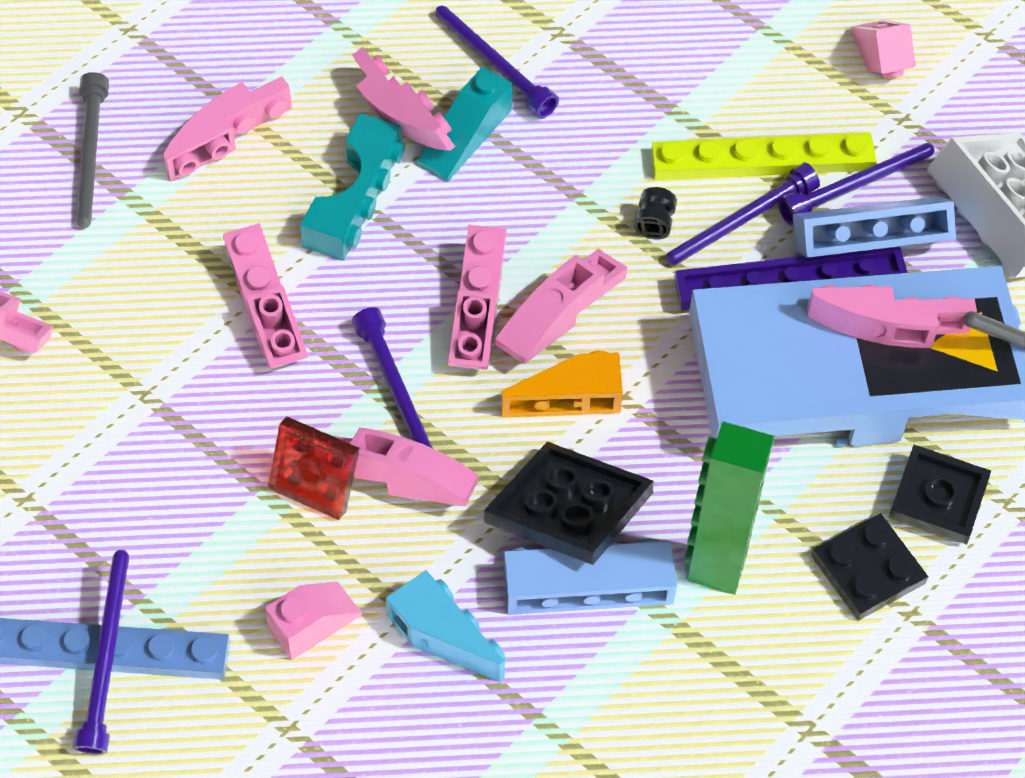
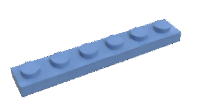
[0,618,231,680]

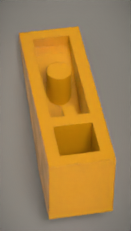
[502,350,623,417]

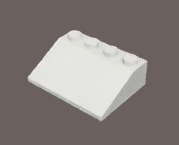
[927,132,1025,278]

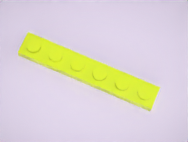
[651,132,877,180]

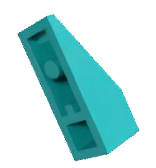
[418,66,512,182]

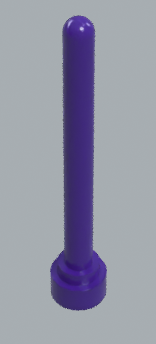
[435,5,559,119]
[778,143,935,225]
[665,162,820,266]
[352,307,433,448]
[72,549,130,754]

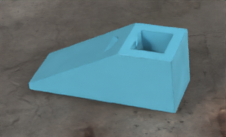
[386,570,506,682]

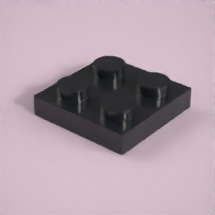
[888,444,992,545]
[811,513,929,621]

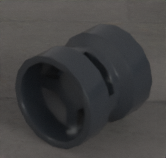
[634,187,678,240]

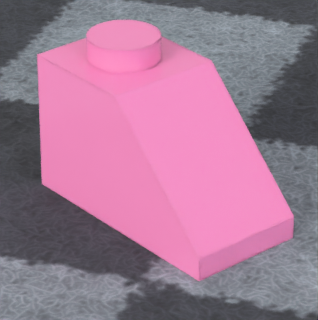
[851,20,916,78]
[264,581,362,660]

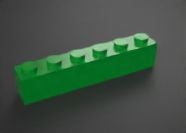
[683,421,775,595]

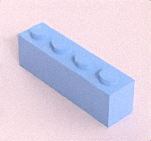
[793,196,956,258]
[504,539,677,615]

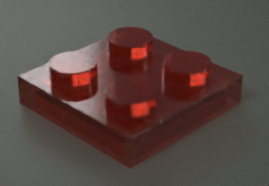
[267,416,360,520]

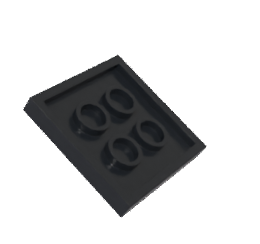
[484,441,654,565]

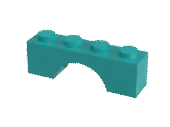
[300,113,406,261]

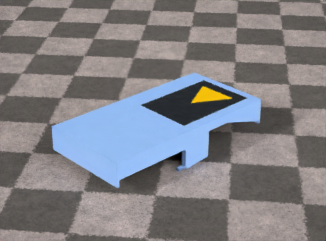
[689,266,1025,448]

